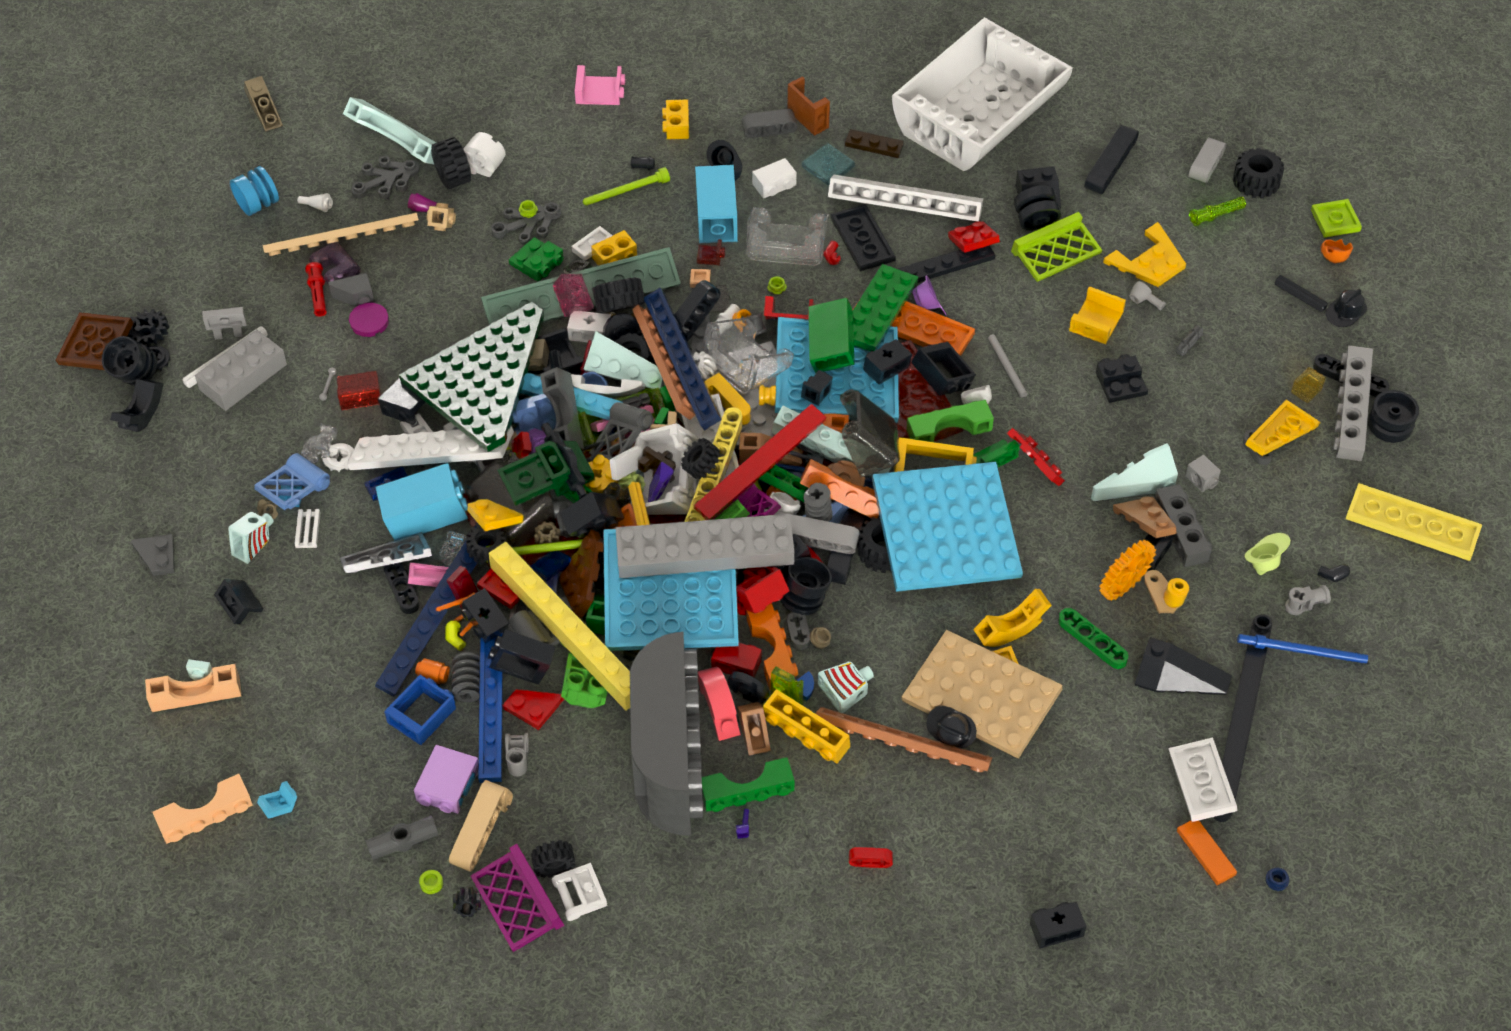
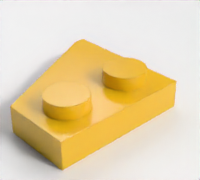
[468,499,523,531]

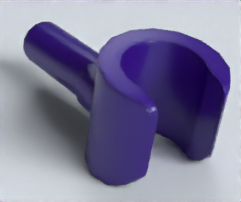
[736,809,749,839]

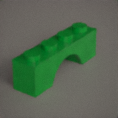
[702,757,795,812]

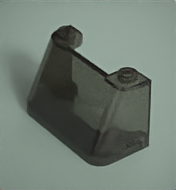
[840,389,900,477]
[465,449,556,547]

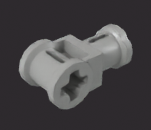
[1285,585,1331,615]

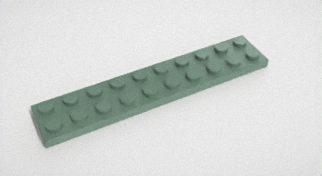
[481,247,681,325]

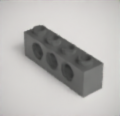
[1154,484,1212,568]

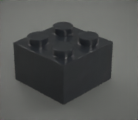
[560,492,624,538]

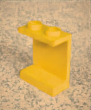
[1069,286,1126,344]

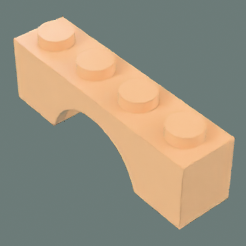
[145,664,241,712]
[152,774,253,844]

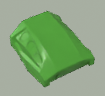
[561,653,607,708]

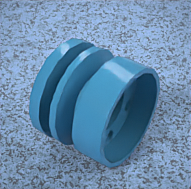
[230,166,279,216]

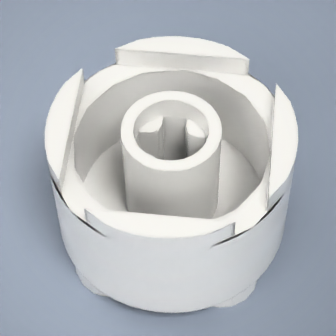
[464,132,506,177]

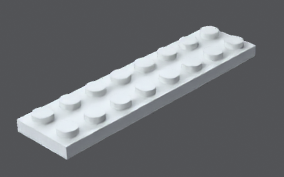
[347,426,514,470]

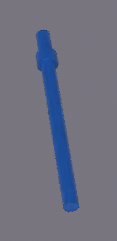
[1237,634,1368,663]

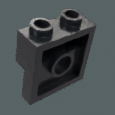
[1096,354,1148,403]

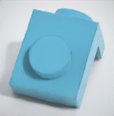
[257,781,297,819]

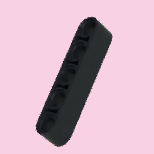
[1084,125,1139,194]
[654,280,721,365]

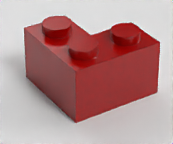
[736,566,790,614]

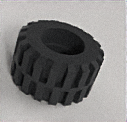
[431,137,471,189]
[1233,148,1284,198]
[592,277,645,313]
[858,515,892,573]

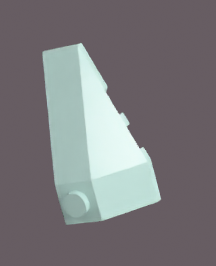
[1091,443,1178,501]

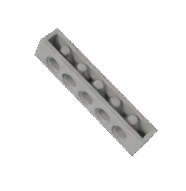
[1333,345,1373,461]

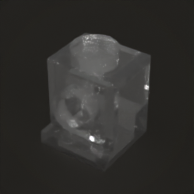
[439,531,467,566]

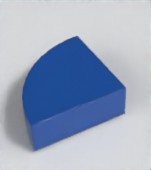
[792,671,814,701]

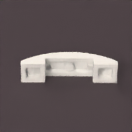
[571,374,645,397]

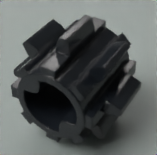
[453,886,481,918]

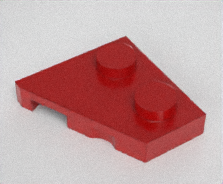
[502,689,564,730]

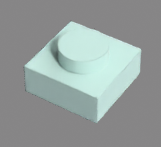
[186,659,212,681]

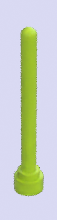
[583,167,670,205]
[486,539,583,563]

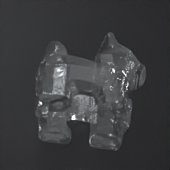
[301,423,337,464]

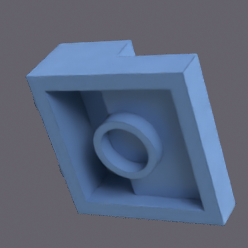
[513,394,556,435]

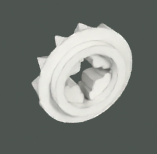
[322,443,354,472]

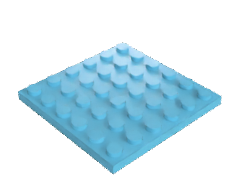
[775,317,899,423]
[872,462,1023,592]
[604,529,739,651]

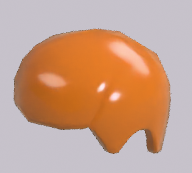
[1321,239,1353,263]

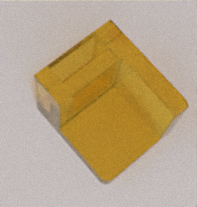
[1291,367,1326,403]

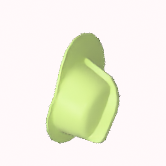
[1245,533,1291,575]

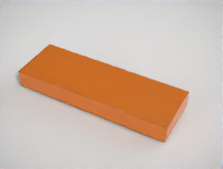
[1177,820,1237,885]

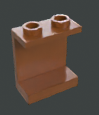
[787,76,830,136]

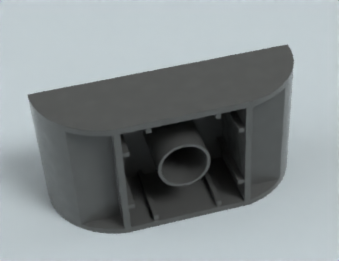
[630,632,703,836]

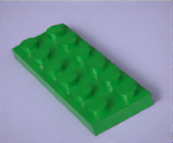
[853,264,918,352]

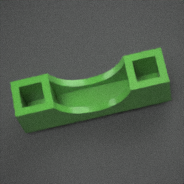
[906,399,994,442]

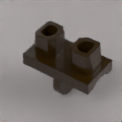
[638,446,676,483]

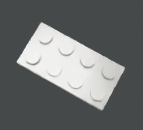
[1169,738,1237,822]

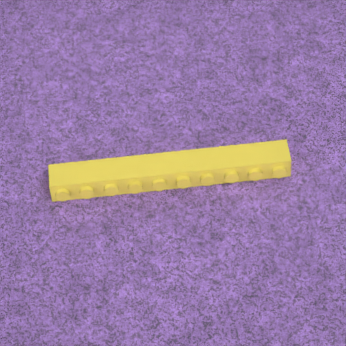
[488,542,630,710]

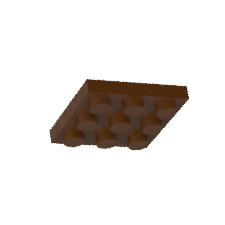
[55,312,134,370]

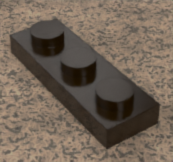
[845,129,904,158]

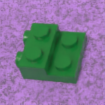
[509,237,564,282]

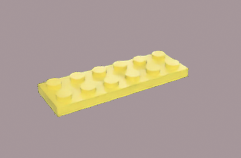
[1346,483,1482,561]

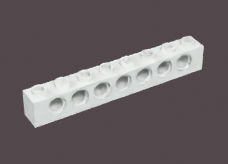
[828,175,984,222]

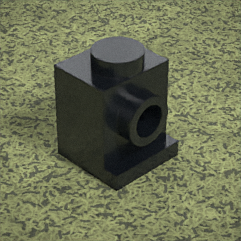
[801,370,833,406]

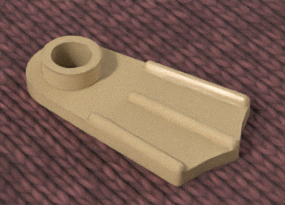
[1144,570,1182,614]

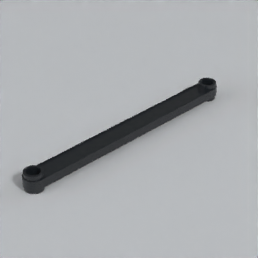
[1213,614,1272,822]

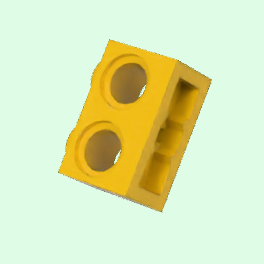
[662,100,689,139]
[591,230,637,266]

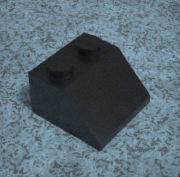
[1015,166,1061,209]

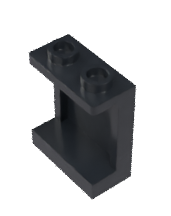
[536,328,583,375]
[378,378,426,425]

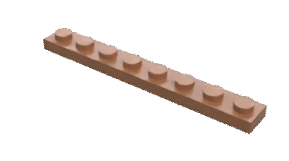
[632,305,695,420]
[816,707,992,772]

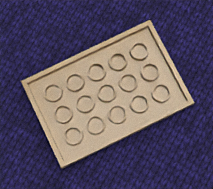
[902,630,1063,759]

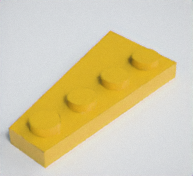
[1245,400,1320,456]

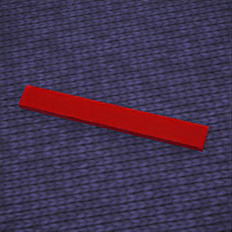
[694,404,827,520]

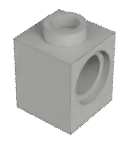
[1185,455,1221,492]

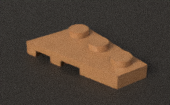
[1113,496,1176,538]

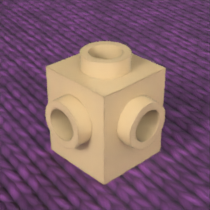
[427,203,456,231]

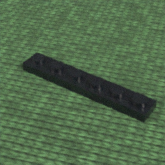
[897,245,995,283]

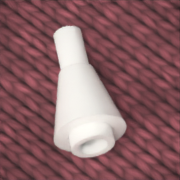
[297,193,333,212]

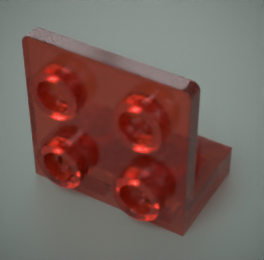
[337,371,380,410]

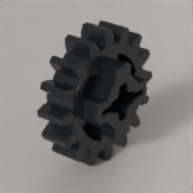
[127,309,170,347]

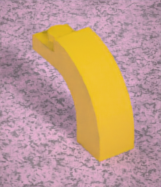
[973,589,1052,647]

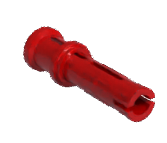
[305,262,327,317]

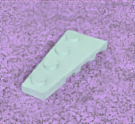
[584,331,664,391]

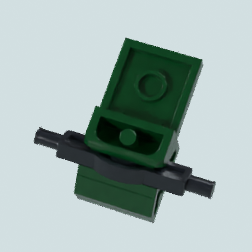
[497,422,595,506]

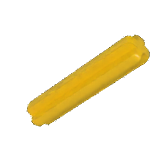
[628,481,650,526]

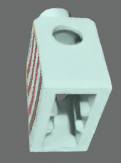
[228,512,273,564]
[818,662,874,713]

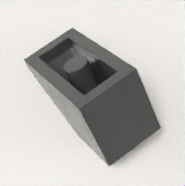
[328,273,374,307]

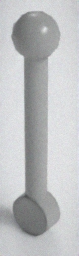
[319,367,337,401]

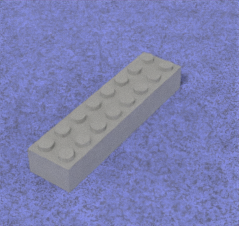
[616,514,794,578]

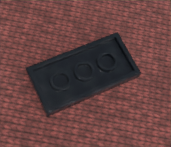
[830,204,896,271]

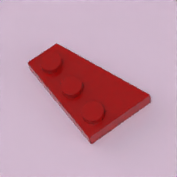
[1007,428,1065,486]

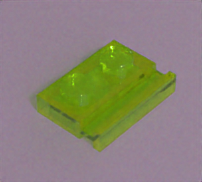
[771,667,804,705]

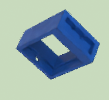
[384,675,456,745]

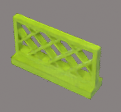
[1011,212,1102,282]

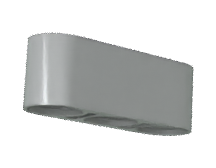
[1188,137,1227,184]

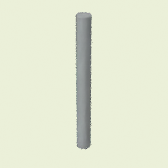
[988,334,1028,398]

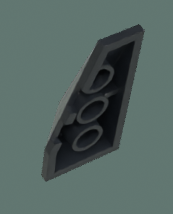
[1135,637,1232,695]

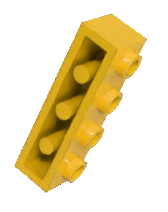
[763,689,850,764]

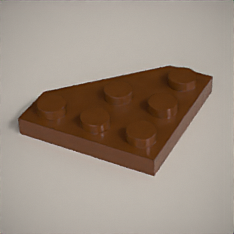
[559,530,604,618]

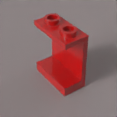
[764,296,815,320]

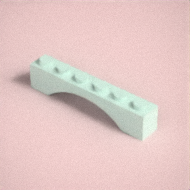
[343,97,436,164]

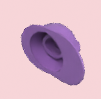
[912,275,947,316]

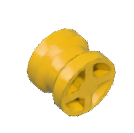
[759,385,776,406]

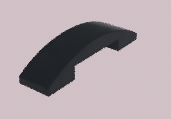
[827,508,868,585]

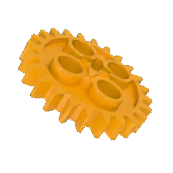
[1099,540,1156,601]

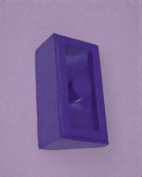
[648,462,674,503]

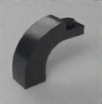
[110,379,164,432]

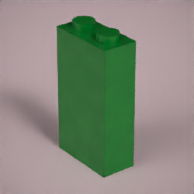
[809,298,855,373]

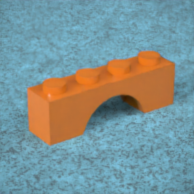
[800,459,879,518]
[746,603,798,690]

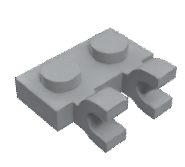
[202,307,246,340]

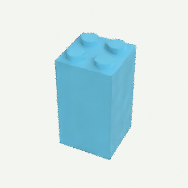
[695,165,738,243]
[376,463,468,541]

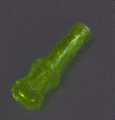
[1189,196,1246,226]

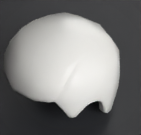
[961,385,992,404]
[769,492,801,515]

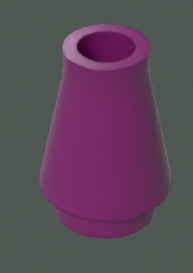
[408,193,437,212]

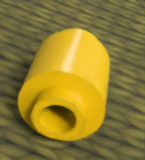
[1163,578,1189,608]

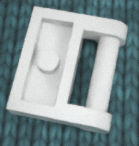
[552,863,607,921]

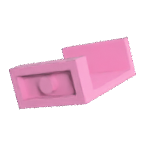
[575,65,625,105]

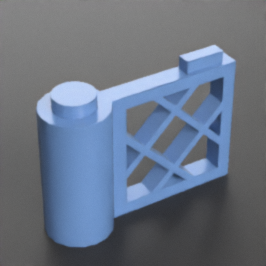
[254,453,330,510]

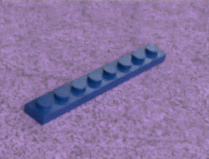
[478,633,503,783]

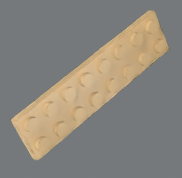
[263,213,418,256]

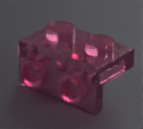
[553,274,594,317]

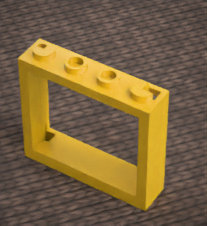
[894,437,976,472]

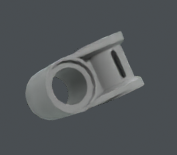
[505,733,529,777]

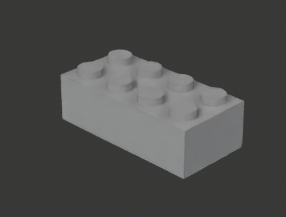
[195,329,287,411]

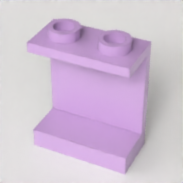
[414,745,479,814]

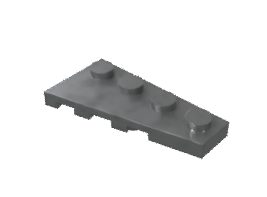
[340,532,432,573]

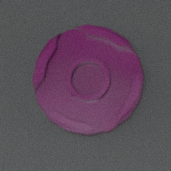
[349,303,389,337]

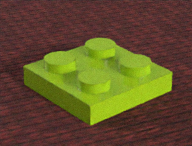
[1311,199,1362,238]

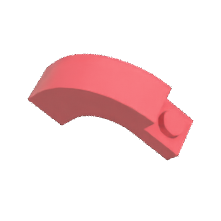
[698,666,741,741]

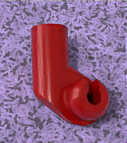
[823,241,841,265]

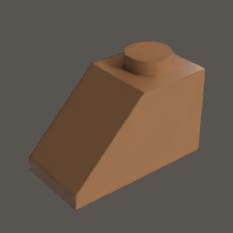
[737,702,771,755]

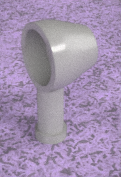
[1129,281,1166,311]

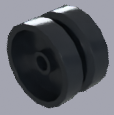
[1013,185,1062,231]
[1368,390,1419,443]

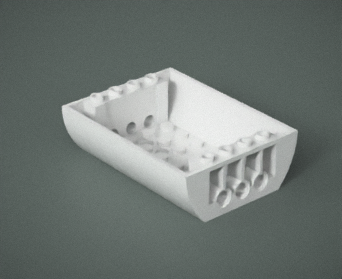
[892,17,1073,171]

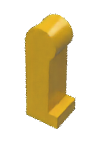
[705,373,751,425]

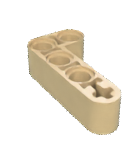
[449,780,513,872]

